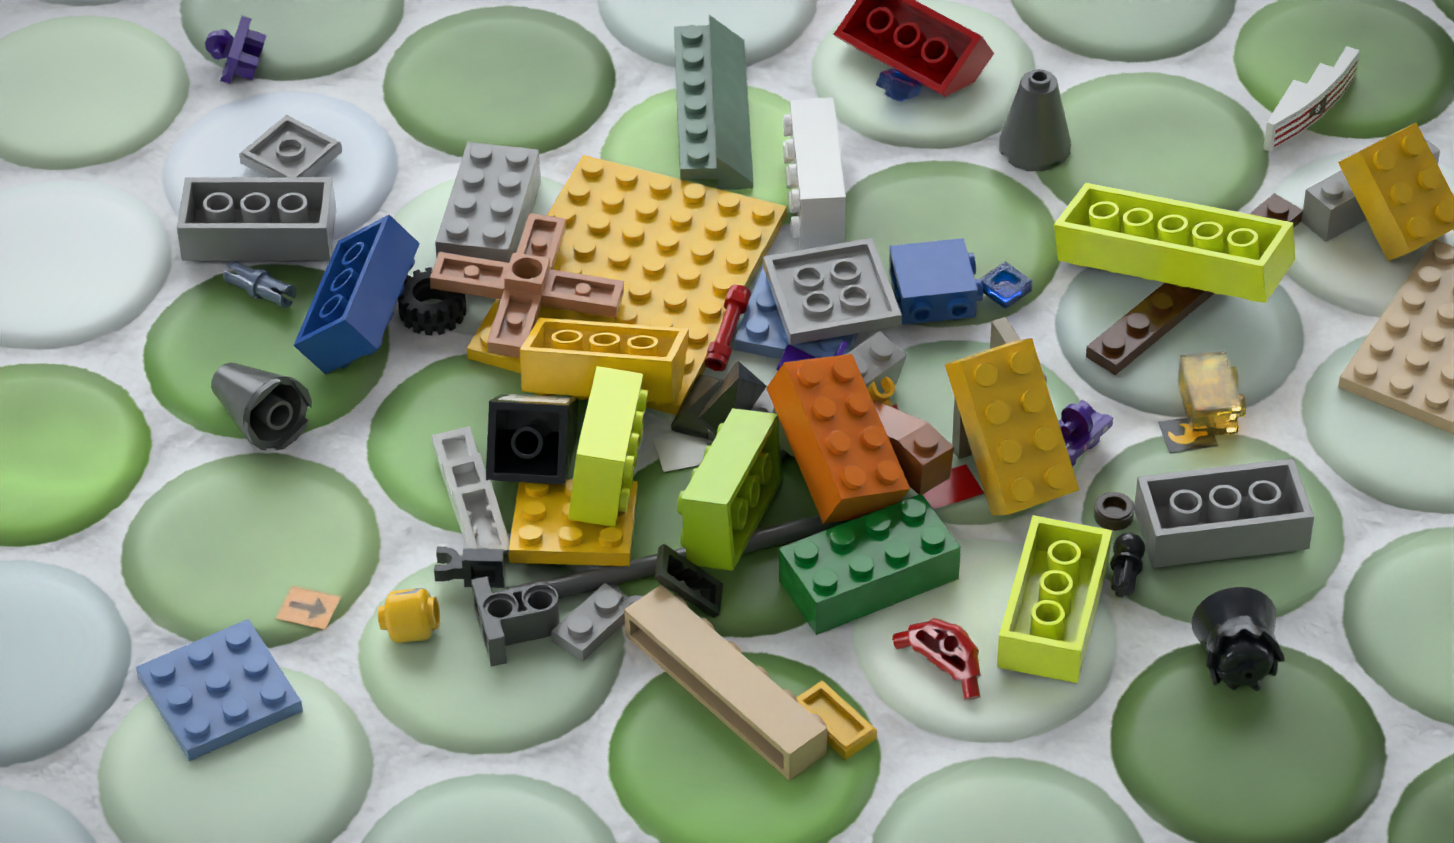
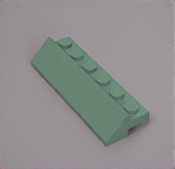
[674,15,753,189]

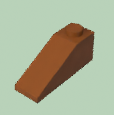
[873,400,954,495]

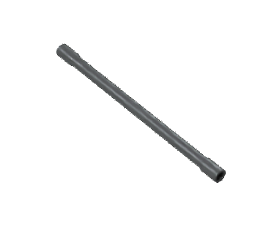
[507,515,854,598]

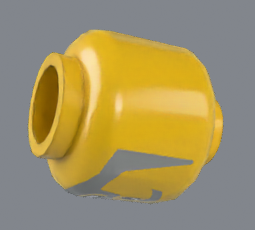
[378,588,440,643]

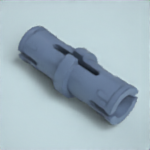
[223,260,296,308]

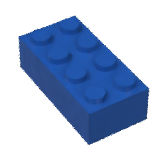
[293,214,420,374]

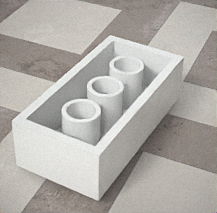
[783,97,846,250]

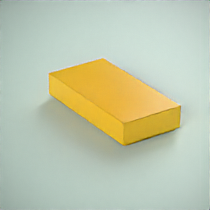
[796,680,877,760]

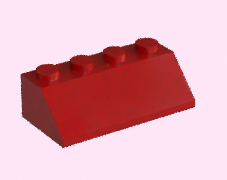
[833,0,994,97]

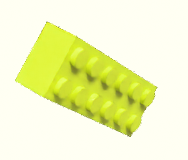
[1054,183,1295,303]

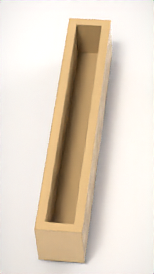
[624,584,828,781]

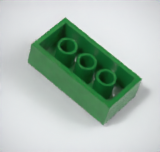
[779,493,961,635]

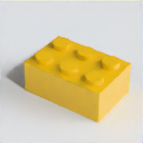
[1338,122,1454,261]

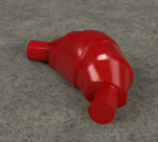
[892,618,981,700]

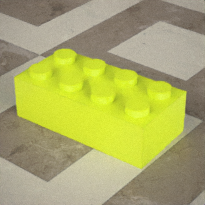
[568,366,648,527]
[997,515,1112,683]

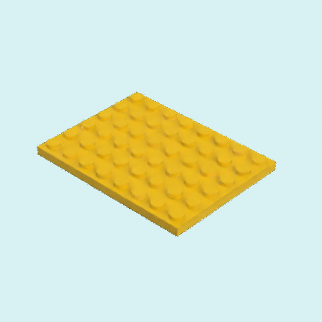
[467,155,787,415]

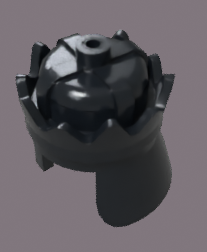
[1192,587,1285,691]

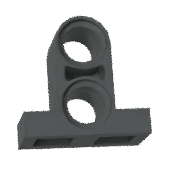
[471,577,560,667]

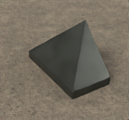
[697,361,767,435]
[671,374,723,439]
[655,544,723,618]

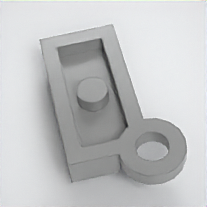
[551,583,643,661]

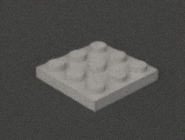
[763,238,902,345]

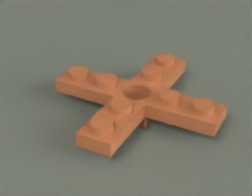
[430,213,624,358]

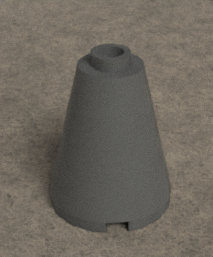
[999,69,1071,171]
[211,362,312,451]

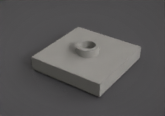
[239,114,342,177]

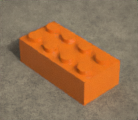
[766,354,910,524]

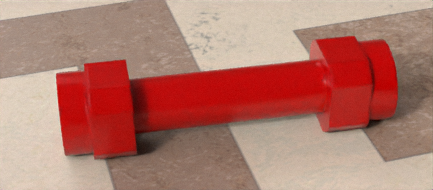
[704,284,751,371]

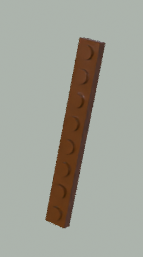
[1086,193,1303,375]

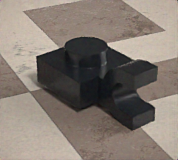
[434,546,506,588]

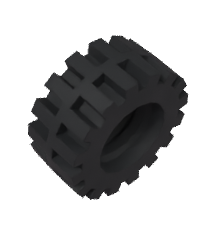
[398,267,466,336]

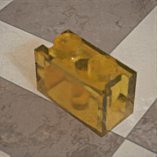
[1177,351,1246,437]

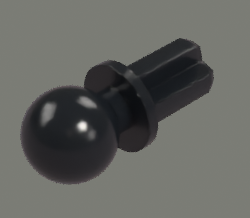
[1110,532,1145,597]

